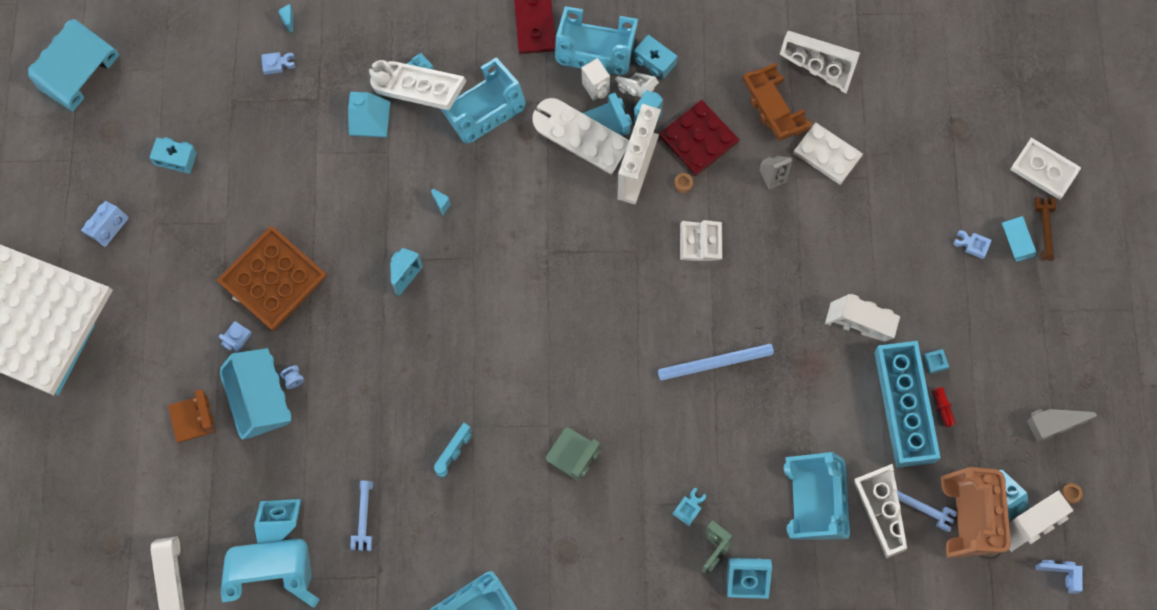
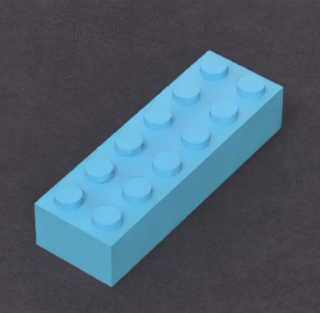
[874,341,941,468]

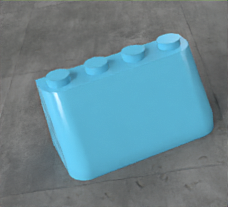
[220,348,291,439]

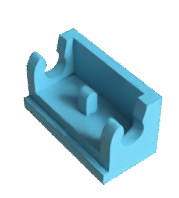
[1002,216,1036,262]

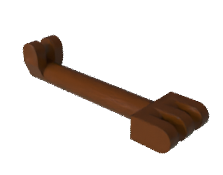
[1034,197,1056,261]

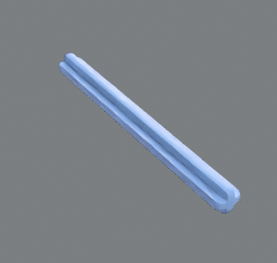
[658,344,774,380]

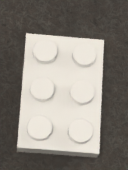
[793,123,863,185]
[1010,138,1081,200]

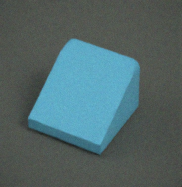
[279,4,294,33]
[431,189,451,215]

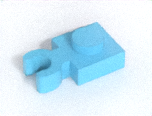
[673,488,706,526]

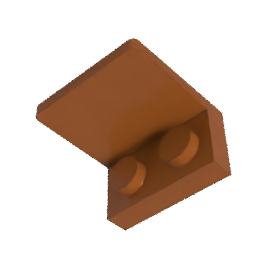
[168,389,216,443]

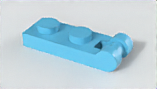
[434,422,472,477]

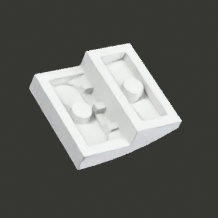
[680,220,722,261]

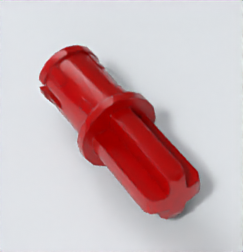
[931,387,956,427]

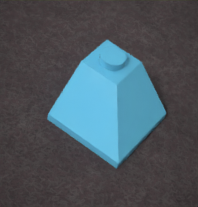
[348,92,391,138]
[390,248,423,297]
[254,499,301,544]

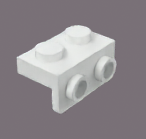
[615,73,659,97]

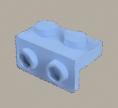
[81,201,129,247]

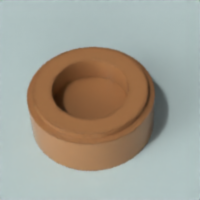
[674,173,693,193]
[1060,483,1083,505]

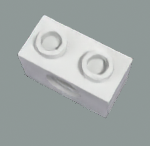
[581,58,610,101]

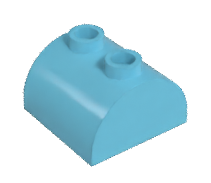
[727,558,772,599]

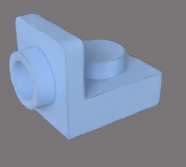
[219,321,252,352]

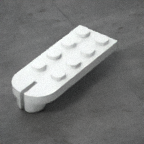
[369,60,466,110]
[533,98,629,175]

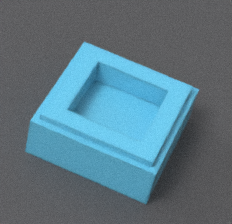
[923,349,949,374]

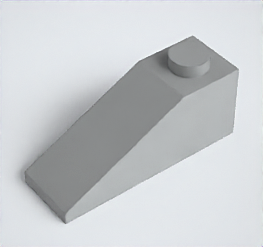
[759,156,792,190]
[1027,409,1097,443]

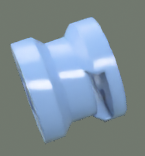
[280,365,305,389]

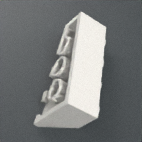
[780,31,860,94]
[854,464,907,558]

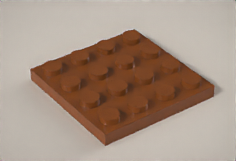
[216,225,328,332]

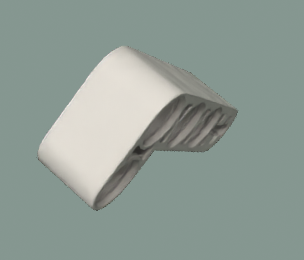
[151,536,185,610]

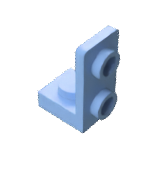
[1036,560,1082,594]

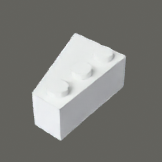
[1009,490,1073,552]

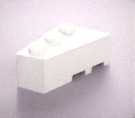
[825,294,900,342]

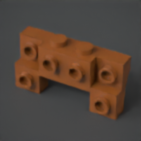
[742,62,812,142]

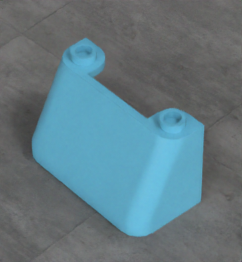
[784,452,850,540]
[221,539,312,602]
[429,571,518,610]

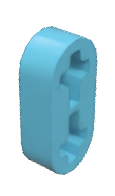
[283,585,320,608]

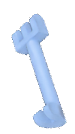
[350,481,373,551]
[897,490,958,532]

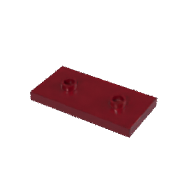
[514,0,556,54]

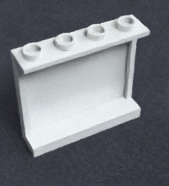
[618,104,661,205]

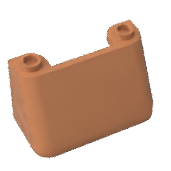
[941,467,1011,558]

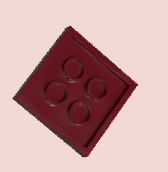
[659,100,740,176]

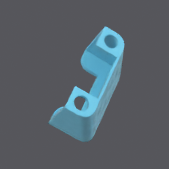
[555,6,638,75]
[28,19,119,112]
[440,57,526,143]

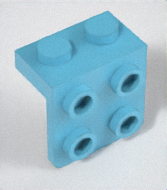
[583,93,632,136]
[999,470,1030,522]

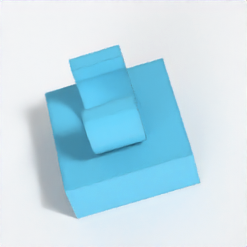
[407,53,433,70]

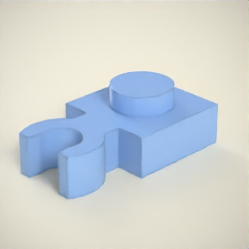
[261,52,296,75]
[953,230,992,259]

